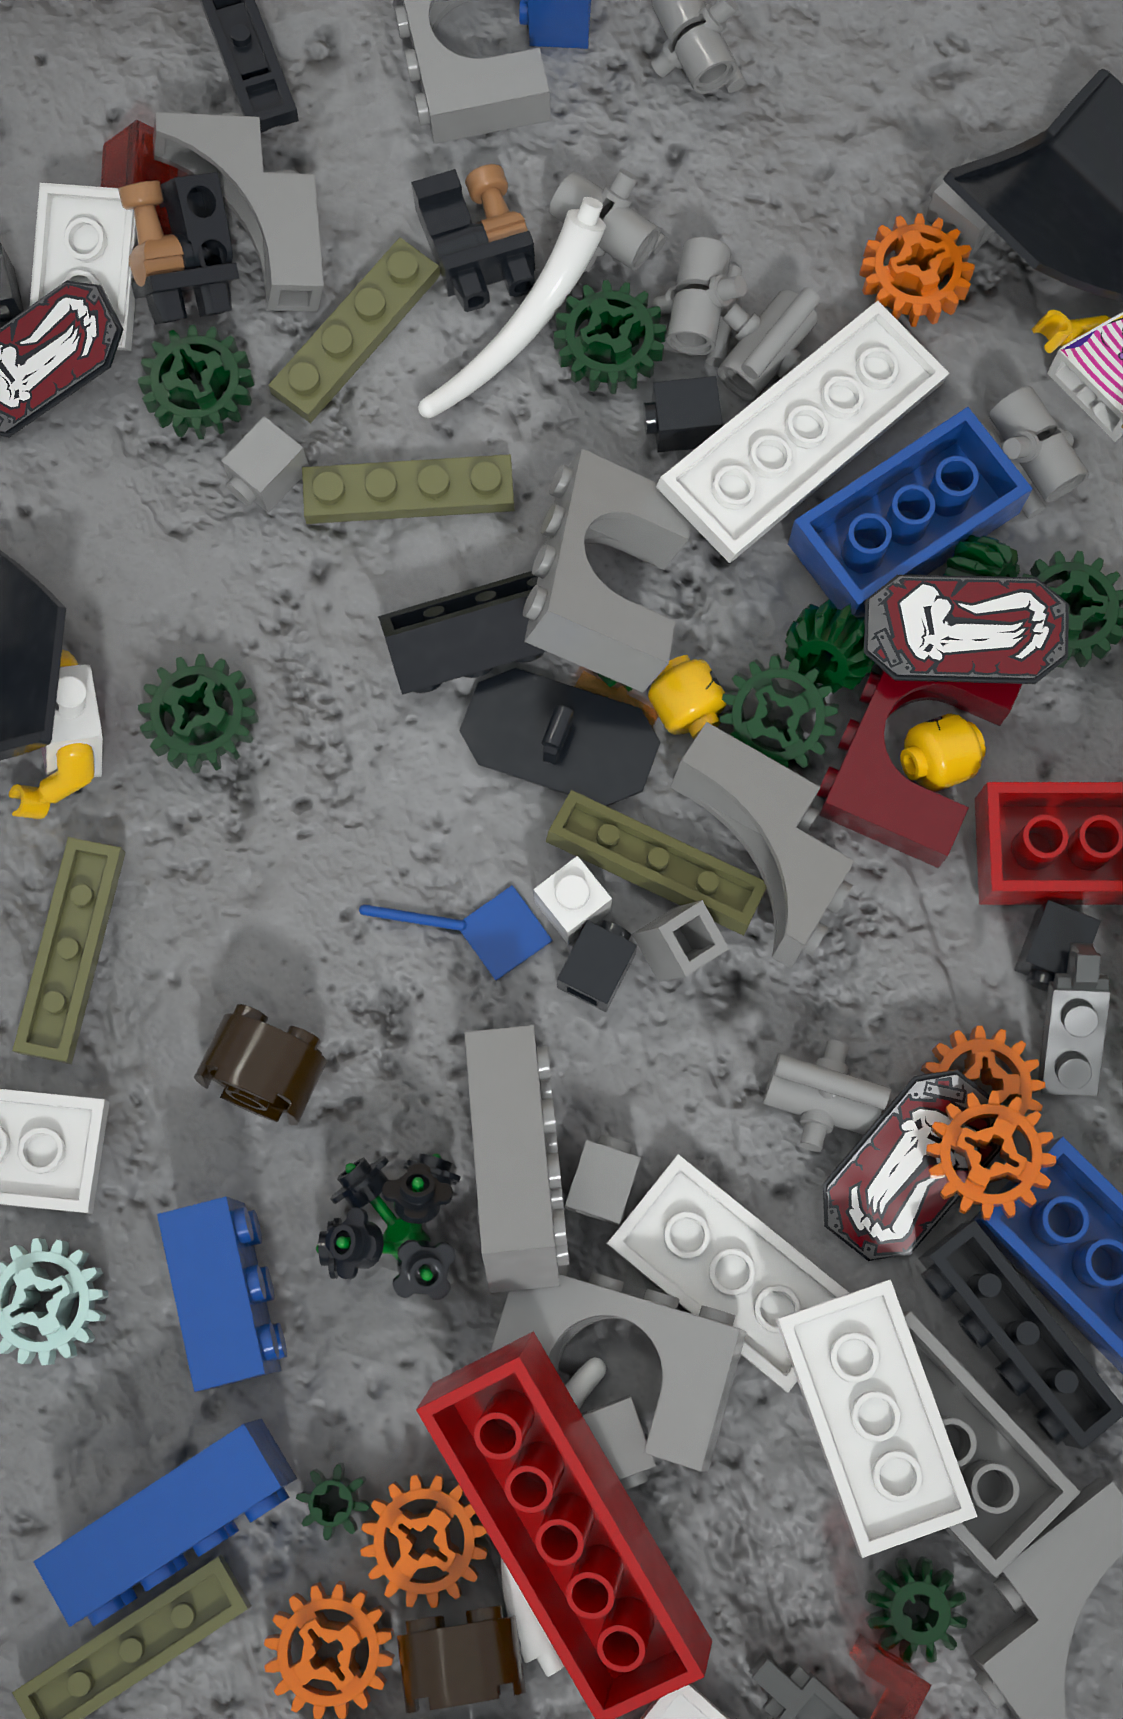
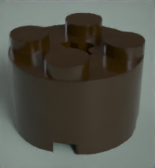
[194,1004,327,1126]
[397,1605,526,1713]

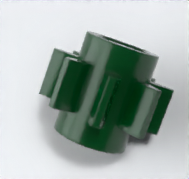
[296,1463,372,1541]

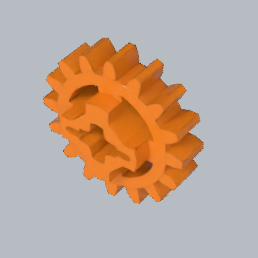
[859,213,975,327]
[921,1025,1045,1142]
[926,1090,1056,1221]
[360,1473,488,1608]
[264,1581,395,1719]

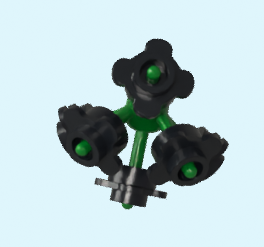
[316,1153,461,1300]

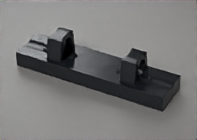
[200,0,299,133]

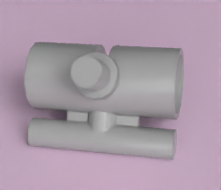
[651,0,746,94]
[549,169,667,272]
[653,237,747,367]
[717,287,820,401]
[982,386,1089,519]
[763,1040,891,1152]

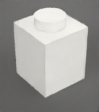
[533,856,612,945]

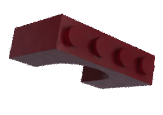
[816,671,1022,868]

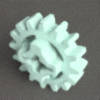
[0,1238,109,1366]

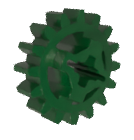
[554,280,666,394]
[138,325,255,439]
[1022,550,1123,668]
[720,653,840,768]
[138,654,259,773]

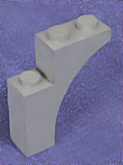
[153,110,324,312]
[670,722,855,969]
[971,1477,1123,1719]

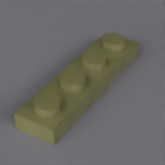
[268,237,440,424]
[302,454,515,524]
[546,790,767,936]
[12,837,126,1065]
[12,1554,252,1719]

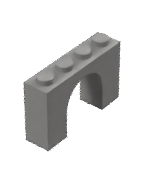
[394,0,551,144]
[523,449,692,692]
[490,1265,747,1472]

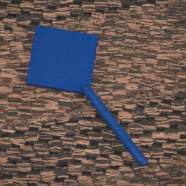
[359,885,553,981]

